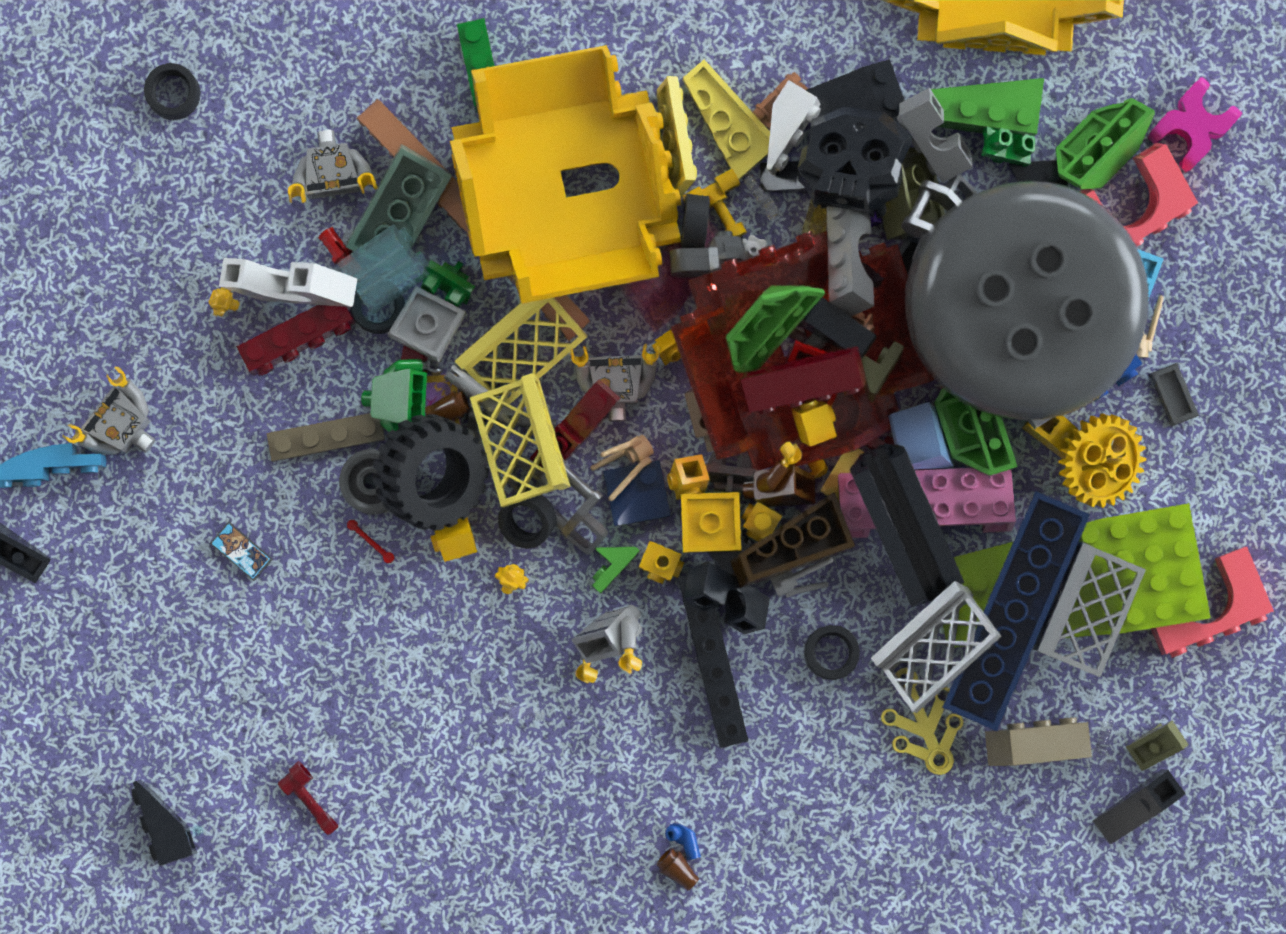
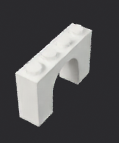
[219,258,357,307]

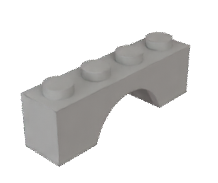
[827,206,874,317]

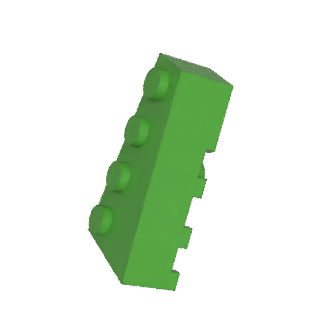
[931,78,1044,137]

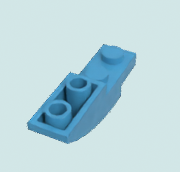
[0,443,106,488]

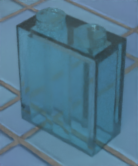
[337,224,430,314]

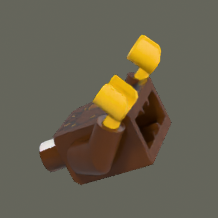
[742,442,828,507]

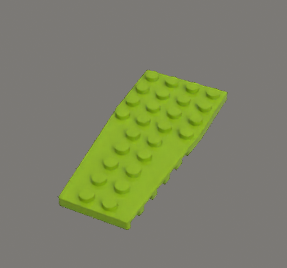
[943,503,1211,648]

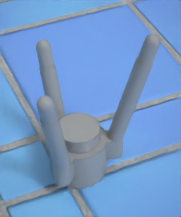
[770,557,834,598]

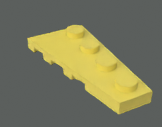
[683,59,770,180]
[657,76,697,197]

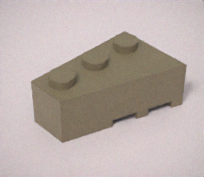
[985,717,1092,766]

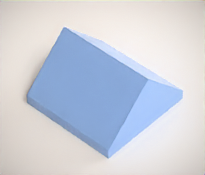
[888,402,953,469]

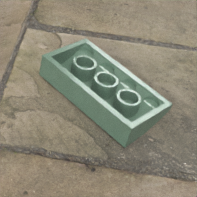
[346,144,452,274]

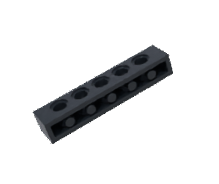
[678,575,749,748]

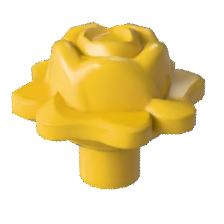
[208,287,240,317]
[494,564,529,594]

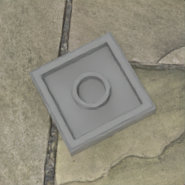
[387,286,466,363]

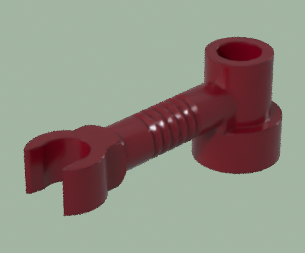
[278,761,339,835]

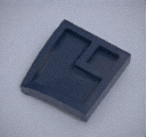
[603,460,671,527]

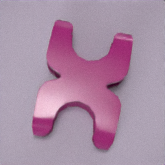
[1147,77,1242,173]

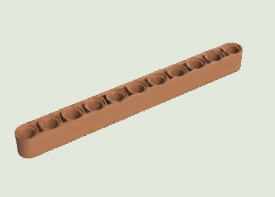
[356,99,590,341]

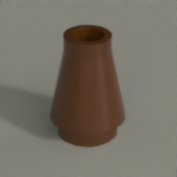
[425,391,470,420]
[656,848,699,891]

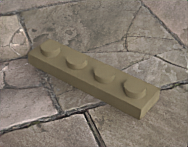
[266,413,385,462]

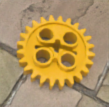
[1058,413,1146,508]

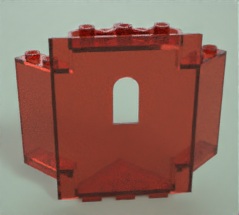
[671,231,935,471]

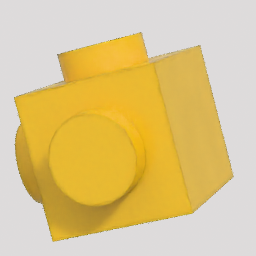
[791,398,837,447]
[667,454,710,500]
[741,501,783,542]
[430,517,477,562]
[638,541,685,584]

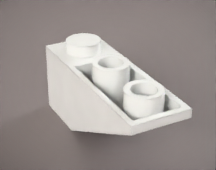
[767,80,821,176]

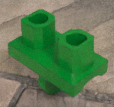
[982,127,1035,167]
[421,260,475,307]

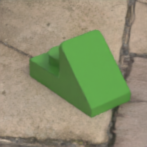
[592,547,640,594]

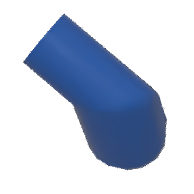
[665,823,701,860]

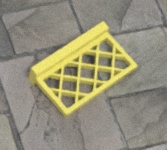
[455,298,588,404]
[470,373,571,507]

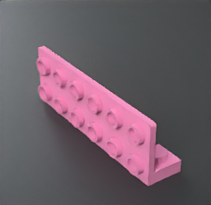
[838,468,1016,538]

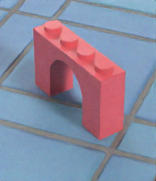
[1079,143,1198,247]
[1151,546,1274,658]

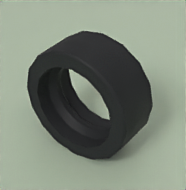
[144,63,201,120]
[681,194,710,248]
[350,278,405,334]
[498,490,556,549]
[804,625,860,680]

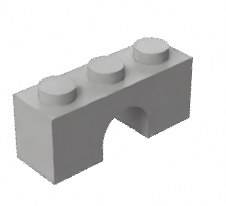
[897,87,972,183]

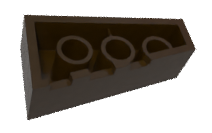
[730,492,855,589]

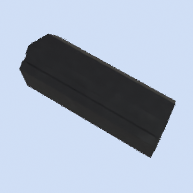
[850,443,965,607]

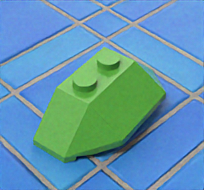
[1056,98,1155,189]
[726,286,825,373]
[934,387,1018,476]

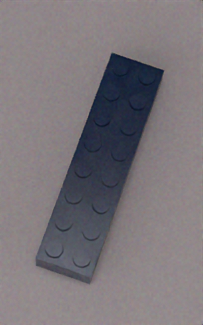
[942,491,1090,731]

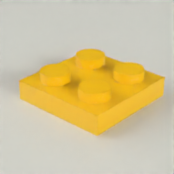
[681,492,741,553]

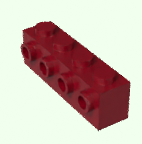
[236,305,356,376]
[741,346,867,414]

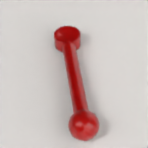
[347,519,394,563]

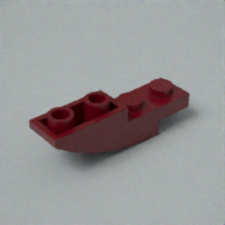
[529,379,621,468]

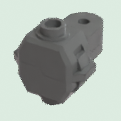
[669,231,746,294]

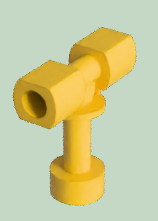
[682,169,747,237]

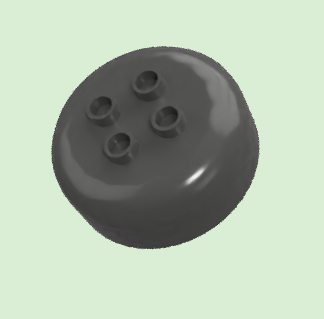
[905,181,1149,420]

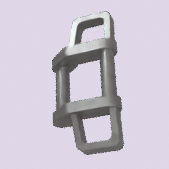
[901,175,977,258]
[507,456,608,555]

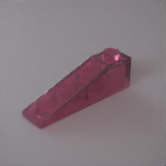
[619,219,719,333]

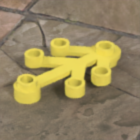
[881,668,963,775]

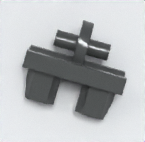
[705,452,757,493]

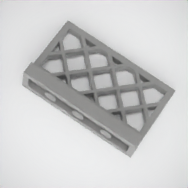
[1033,542,1146,677]
[871,581,1001,713]

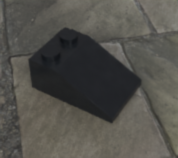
[806,59,905,122]

